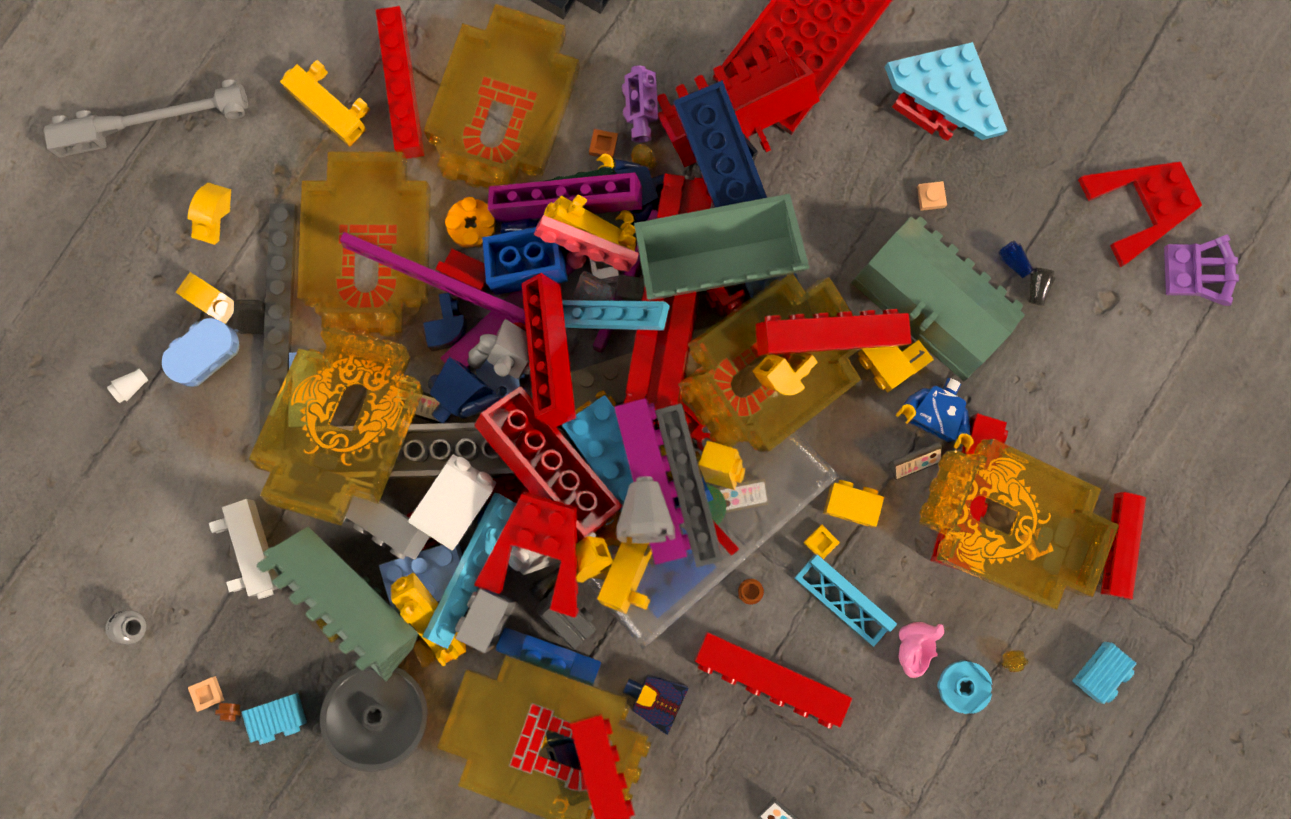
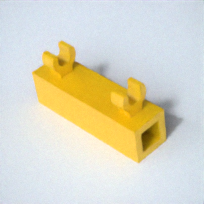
[280,60,370,147]
[544,195,637,251]
[597,537,652,614]
[391,572,466,666]

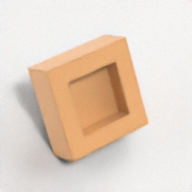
[917,181,947,211]
[188,676,225,712]

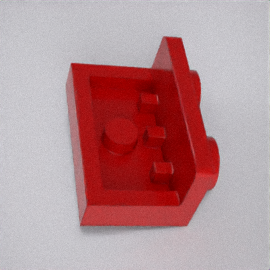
[704,287,745,317]

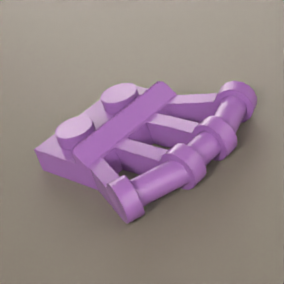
[1164,234,1239,306]

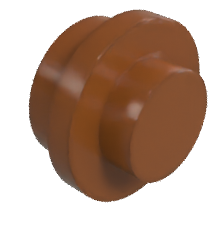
[738,579,764,605]
[215,703,242,722]

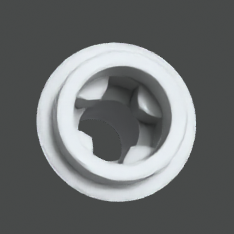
[107,369,149,403]

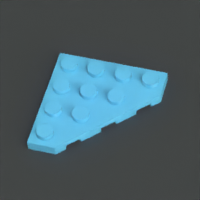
[885,42,1007,140]

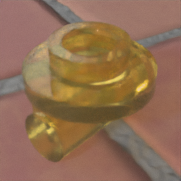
[631,142,657,168]
[413,638,437,668]

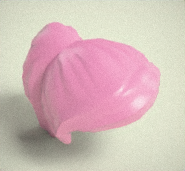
[898,622,944,678]

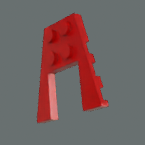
[1078,161,1202,268]
[474,492,579,618]

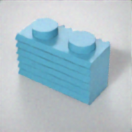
[1073,642,1137,704]
[242,693,307,745]

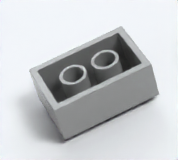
[455,589,517,653]

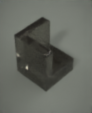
[614,274,645,301]
[233,300,265,334]

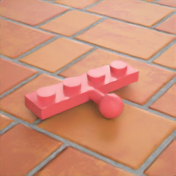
[534,215,639,272]

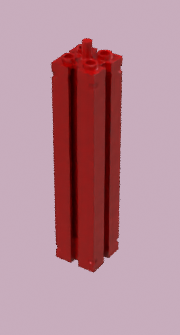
[624,173,714,429]

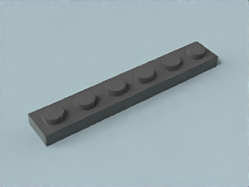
[655,404,723,568]

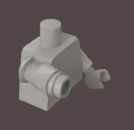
[467,319,530,379]

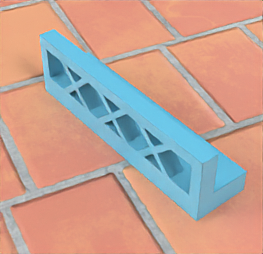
[795,555,897,647]

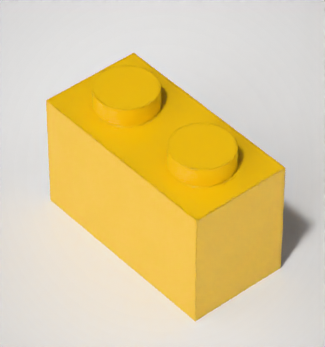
[858,346,917,393]
[698,441,745,490]
[823,480,884,528]

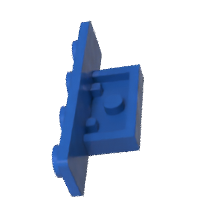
[496,628,601,685]

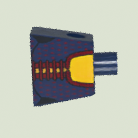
[623,675,689,735]

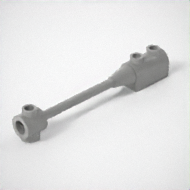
[44,80,248,158]

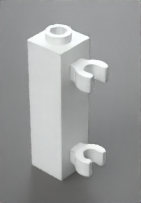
[209,499,278,599]

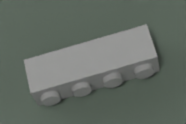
[328,481,430,560]

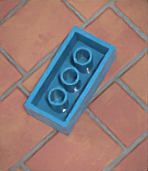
[561,395,634,513]

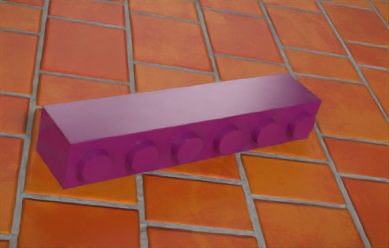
[488,173,642,222]
[614,398,691,565]

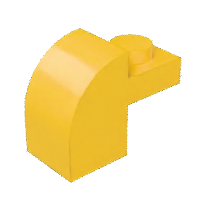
[187,183,231,245]
[176,272,239,324]
[752,352,818,395]
[576,536,613,583]

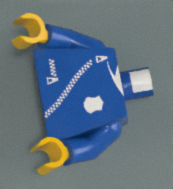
[896,378,973,452]

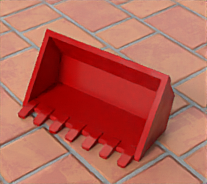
[657,37,820,168]

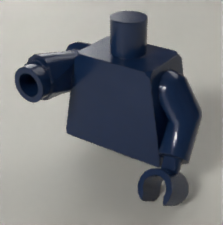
[428,357,507,423]

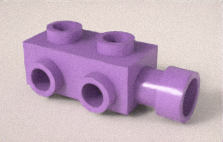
[622,66,658,143]

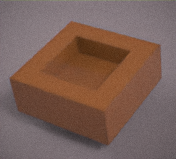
[589,129,618,159]

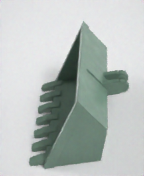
[634,194,810,301]
[851,216,1025,381]
[256,527,418,682]

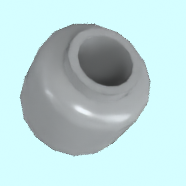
[105,610,146,645]

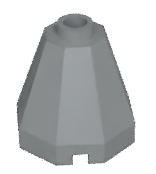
[617,477,675,543]

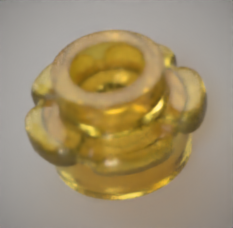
[1002,650,1029,672]

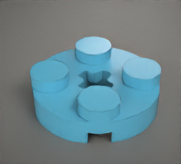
[937,660,992,714]

